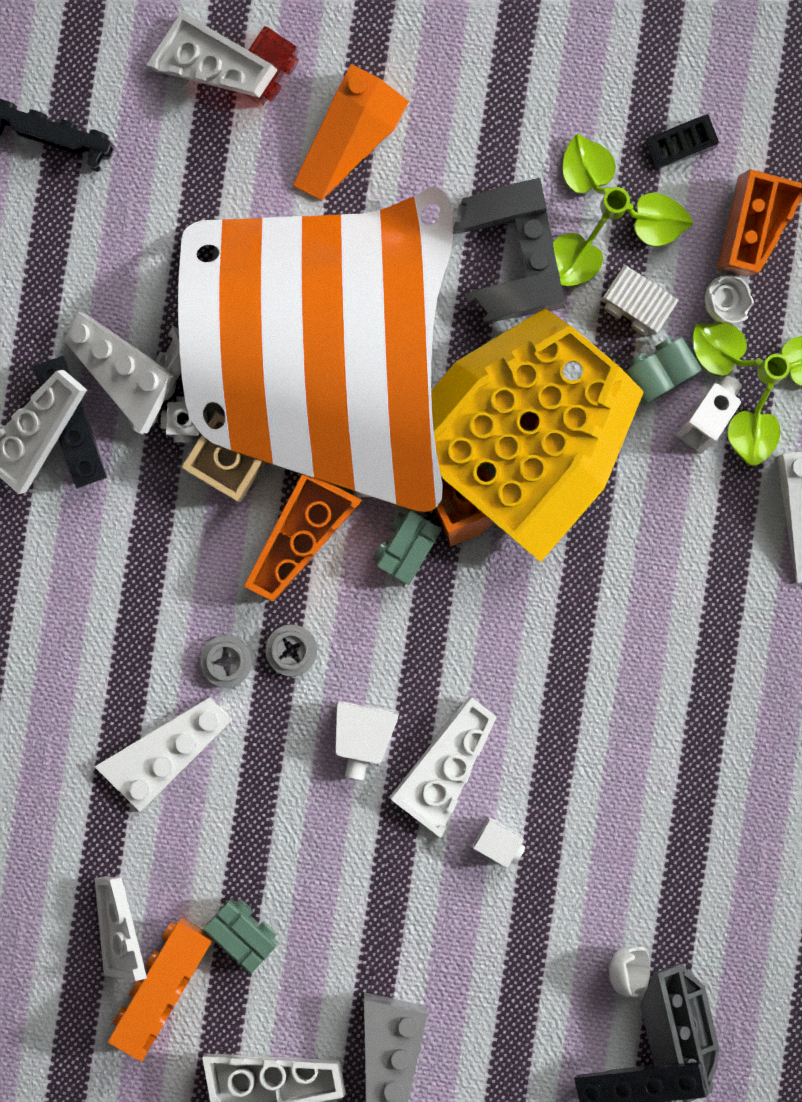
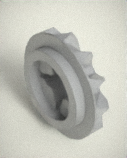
[266,624,317,676]
[200,635,252,687]

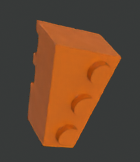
[717,169,802,277]

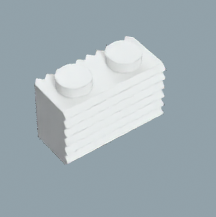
[601,265,679,336]

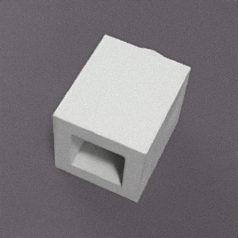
[473,817,525,868]

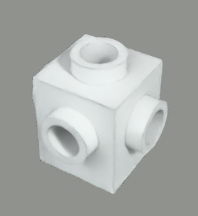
[161,397,208,444]

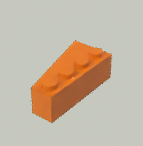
[244,474,362,601]
[108,917,213,1062]

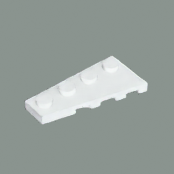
[146,12,277,98]
[64,312,176,434]
[390,696,497,838]
[95,697,232,812]

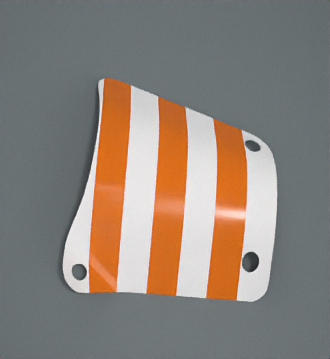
[178,187,453,512]

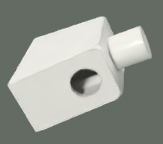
[675,376,742,454]
[336,701,399,780]

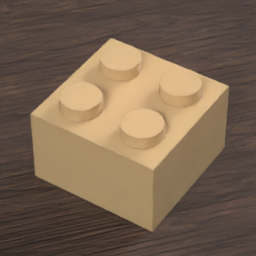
[182,412,266,503]

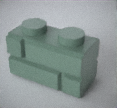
[373,510,442,585]
[203,898,278,974]

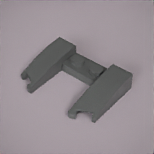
[453,177,565,324]

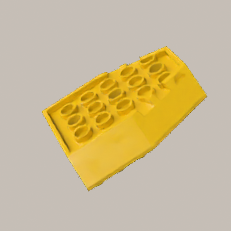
[431,308,644,562]

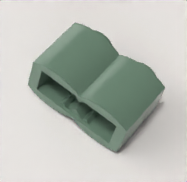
[625,336,702,406]

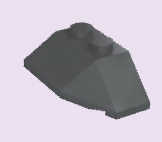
[640,964,720,1102]

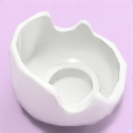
[704,274,754,324]
[609,947,650,997]

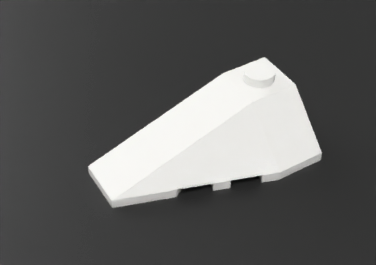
[776,451,802,583]

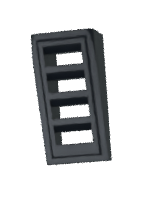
[645,114,719,170]

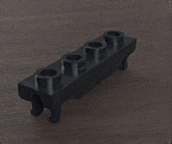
[0,99,115,172]
[32,356,108,489]
[574,1062,708,1102]

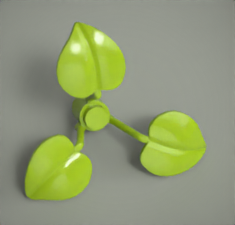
[553,134,693,287]
[692,322,802,466]

